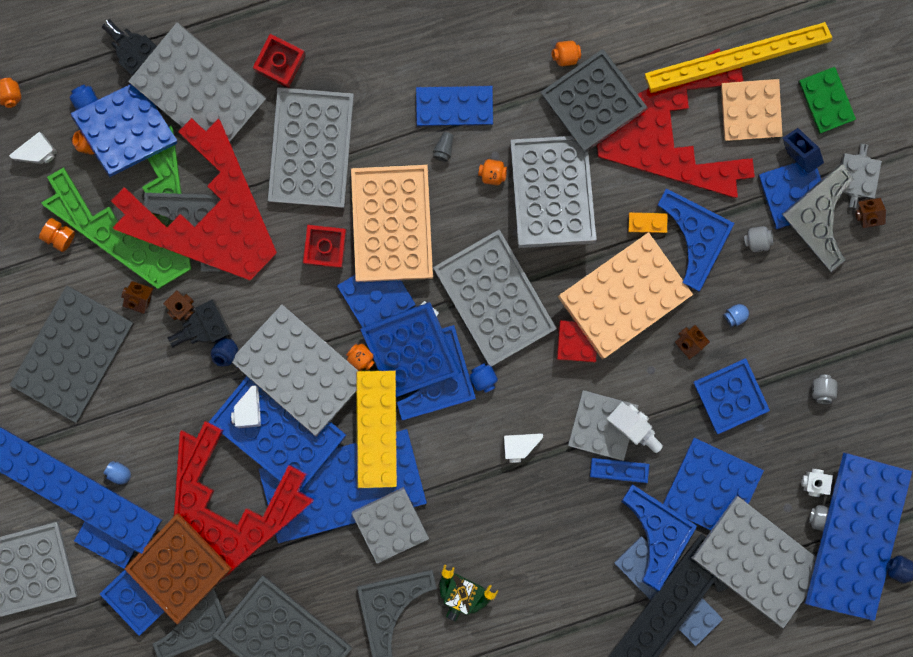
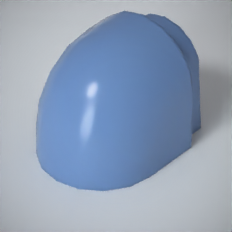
[723,304,749,327]
[104,461,131,484]

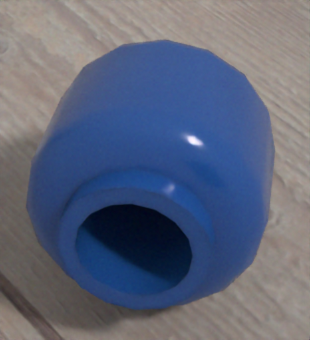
[70,84,98,110]
[469,363,498,393]

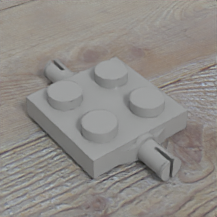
[841,144,882,209]

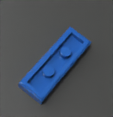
[590,458,649,483]

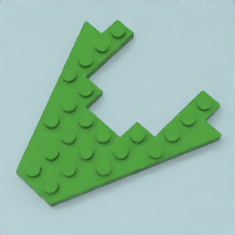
[42,126,192,289]

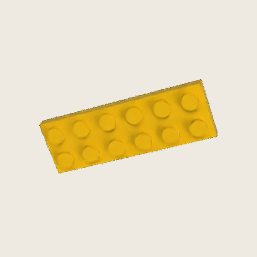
[356,371,397,488]

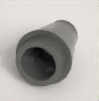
[433,132,454,162]

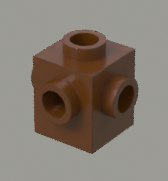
[855,198,886,228]
[121,281,153,314]
[163,290,195,321]
[675,325,710,360]

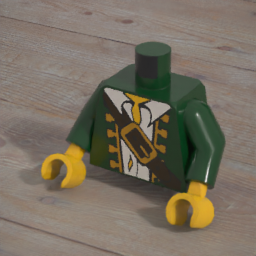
[439,565,498,622]

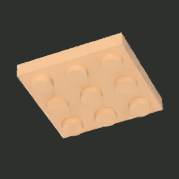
[721,79,782,141]

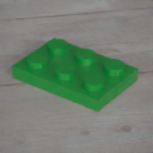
[798,67,856,134]

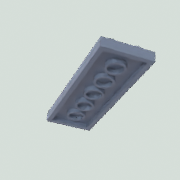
[614,536,723,646]

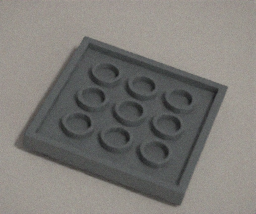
[541,49,648,153]

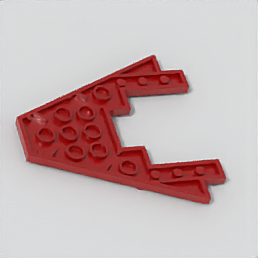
[597,49,755,198]
[111,118,277,280]
[174,421,314,582]

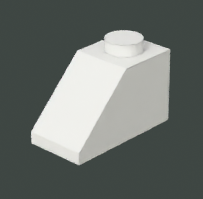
[9,132,57,164]
[231,386,261,428]
[504,434,543,463]

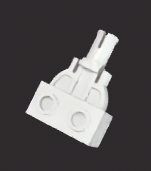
[607,402,662,453]

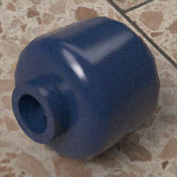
[210,338,239,367]
[887,555,913,584]

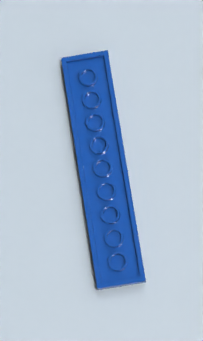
[0,427,162,554]

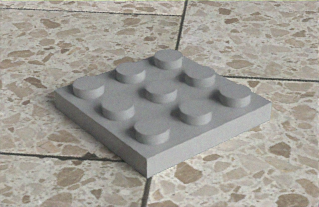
[568,390,638,461]
[352,487,429,563]

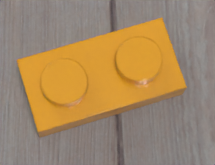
[628,212,668,233]

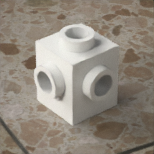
[801,469,833,497]

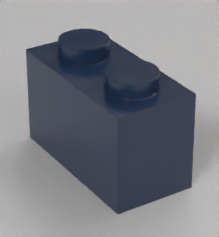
[782,128,824,174]

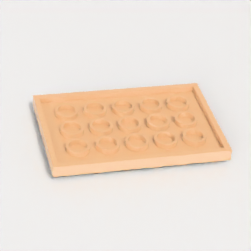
[351,165,433,282]
[557,232,693,360]

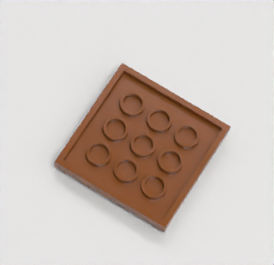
[125,513,232,624]

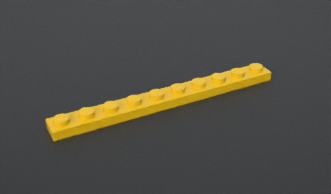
[644,22,832,93]

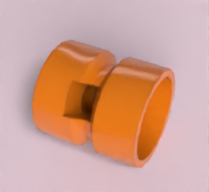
[39,218,75,252]

